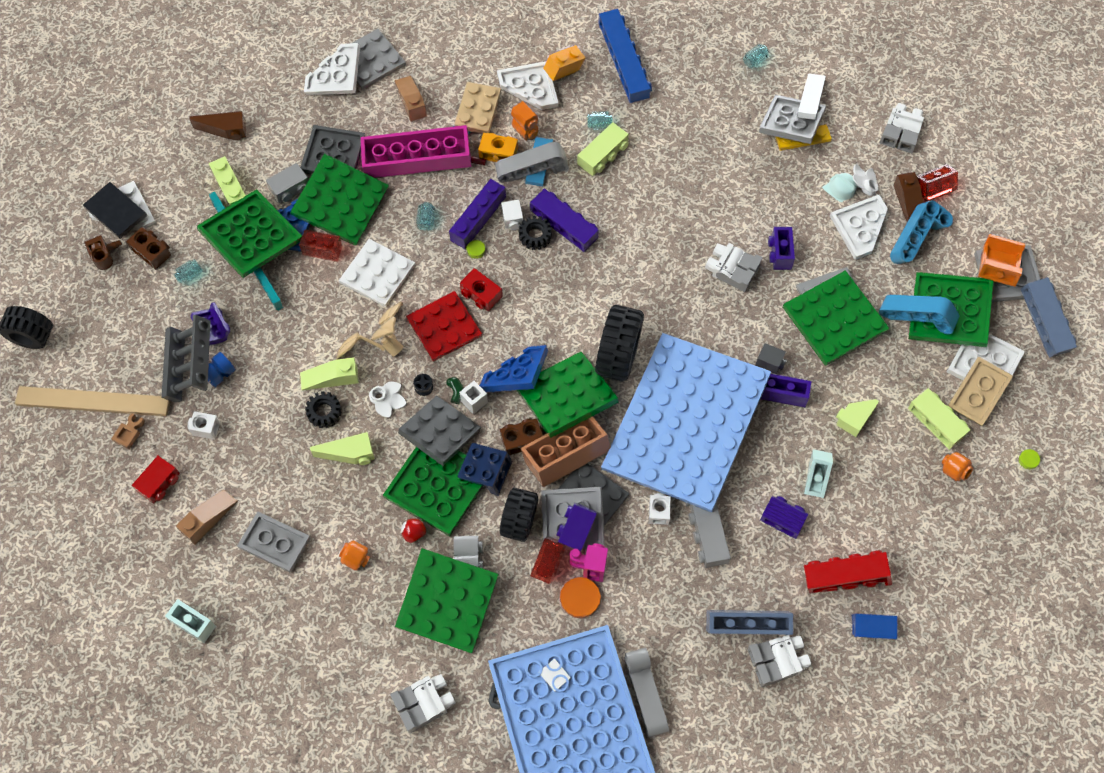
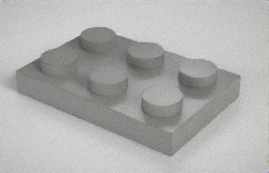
[237,511,311,573]

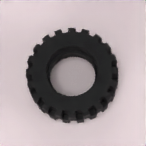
[595,304,644,381]

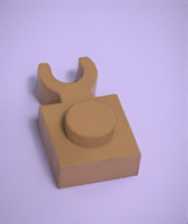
[111,413,145,450]

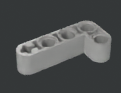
[495,142,569,183]
[624,647,669,738]

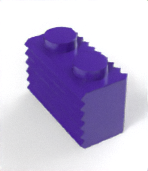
[760,496,808,539]

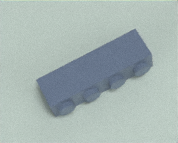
[1021,277,1077,358]
[706,610,793,635]

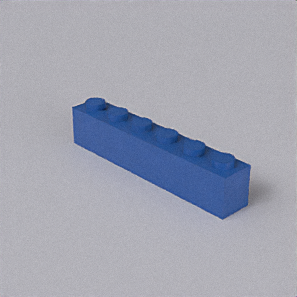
[598,9,652,103]

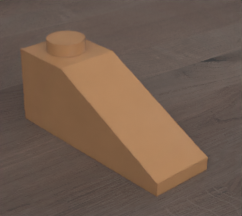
[394,76,427,122]
[176,489,238,545]

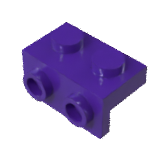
[191,302,230,346]

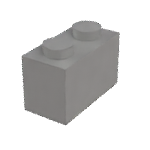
[266,163,309,204]

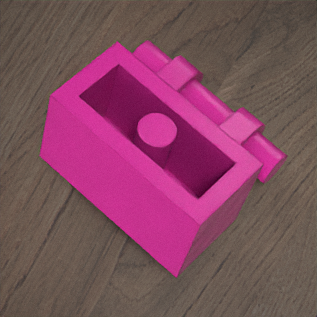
[570,544,608,582]

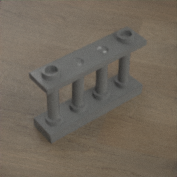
[161,315,211,402]

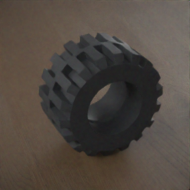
[0,306,53,349]
[499,487,538,542]

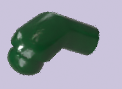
[446,377,464,405]

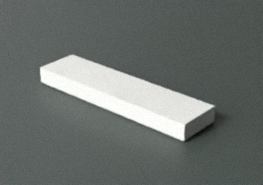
[798,74,826,120]

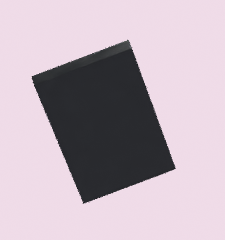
[83,182,147,239]

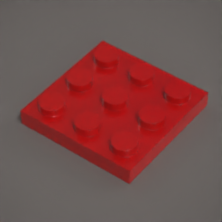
[406,291,482,362]

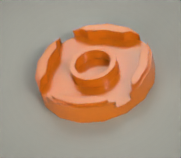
[560,577,601,618]

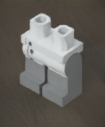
[880,103,924,154]
[705,243,763,292]
[747,635,811,688]
[390,674,456,734]

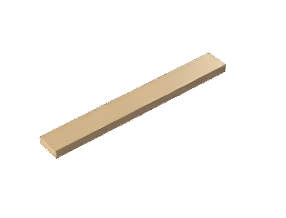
[15,386,170,416]

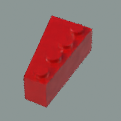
[804,550,892,593]

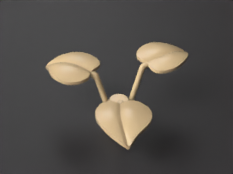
[336,301,404,360]

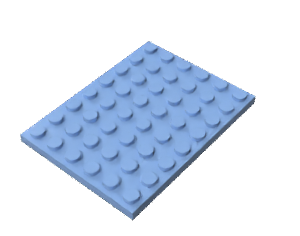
[601,333,771,512]
[488,625,655,773]

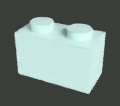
[165,599,216,643]

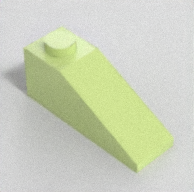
[300,357,359,390]
[310,432,375,465]

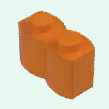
[511,101,538,141]

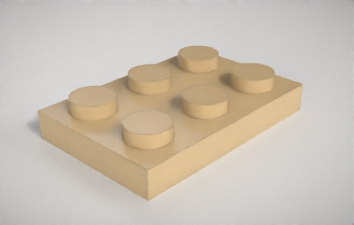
[454,82,501,134]
[948,356,1013,426]

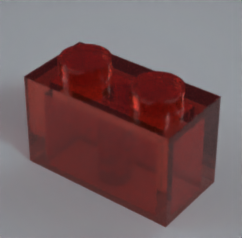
[917,164,958,202]
[299,230,343,262]
[530,536,567,584]

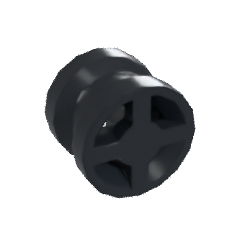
[413,373,433,396]

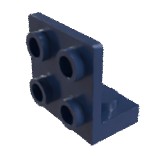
[458,443,513,496]

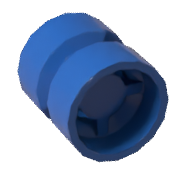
[208,352,236,387]

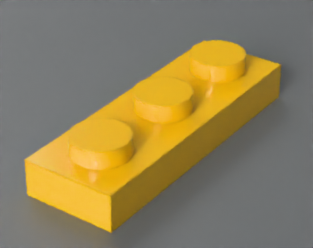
[775,124,832,151]

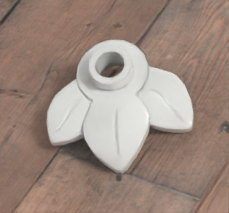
[852,164,878,196]
[369,382,406,418]

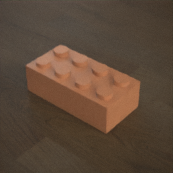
[521,416,611,487]

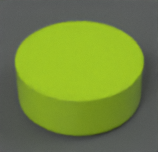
[467,240,485,259]
[1019,449,1040,470]

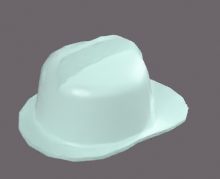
[822,173,857,202]

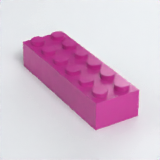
[360,125,472,178]

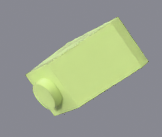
[836,399,879,437]

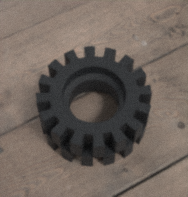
[519,216,552,250]
[305,391,342,428]

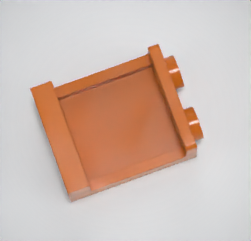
[978,234,1025,287]

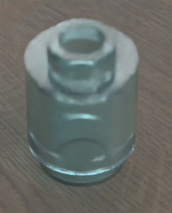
[743,44,769,68]
[587,111,612,130]
[416,202,436,230]
[173,259,203,285]

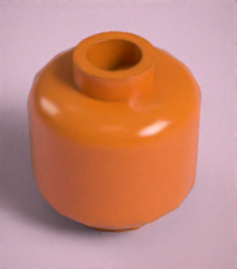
[942,452,973,481]
[339,540,370,570]

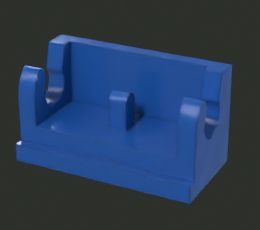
[852,614,897,639]

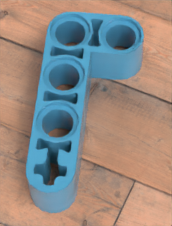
[890,201,953,264]
[879,295,960,334]

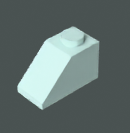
[804,449,833,498]

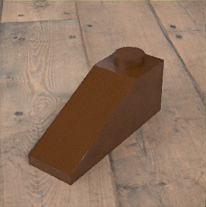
[189,111,246,140]
[893,172,923,222]

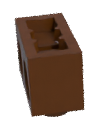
[126,227,171,270]
[500,418,543,456]

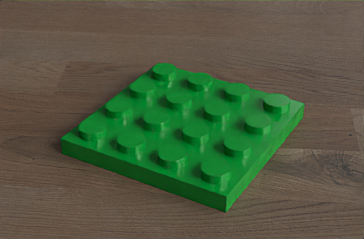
[291,153,389,246]
[197,189,303,278]
[782,270,889,366]
[908,272,993,347]
[517,351,619,438]
[383,447,483,537]
[395,548,499,653]

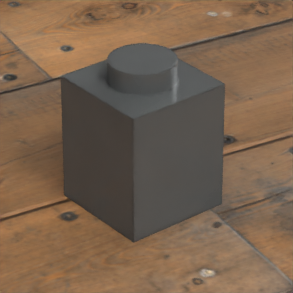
[755,343,787,374]

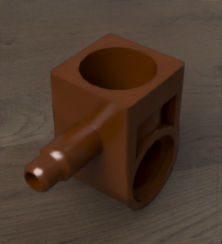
[84,235,122,270]

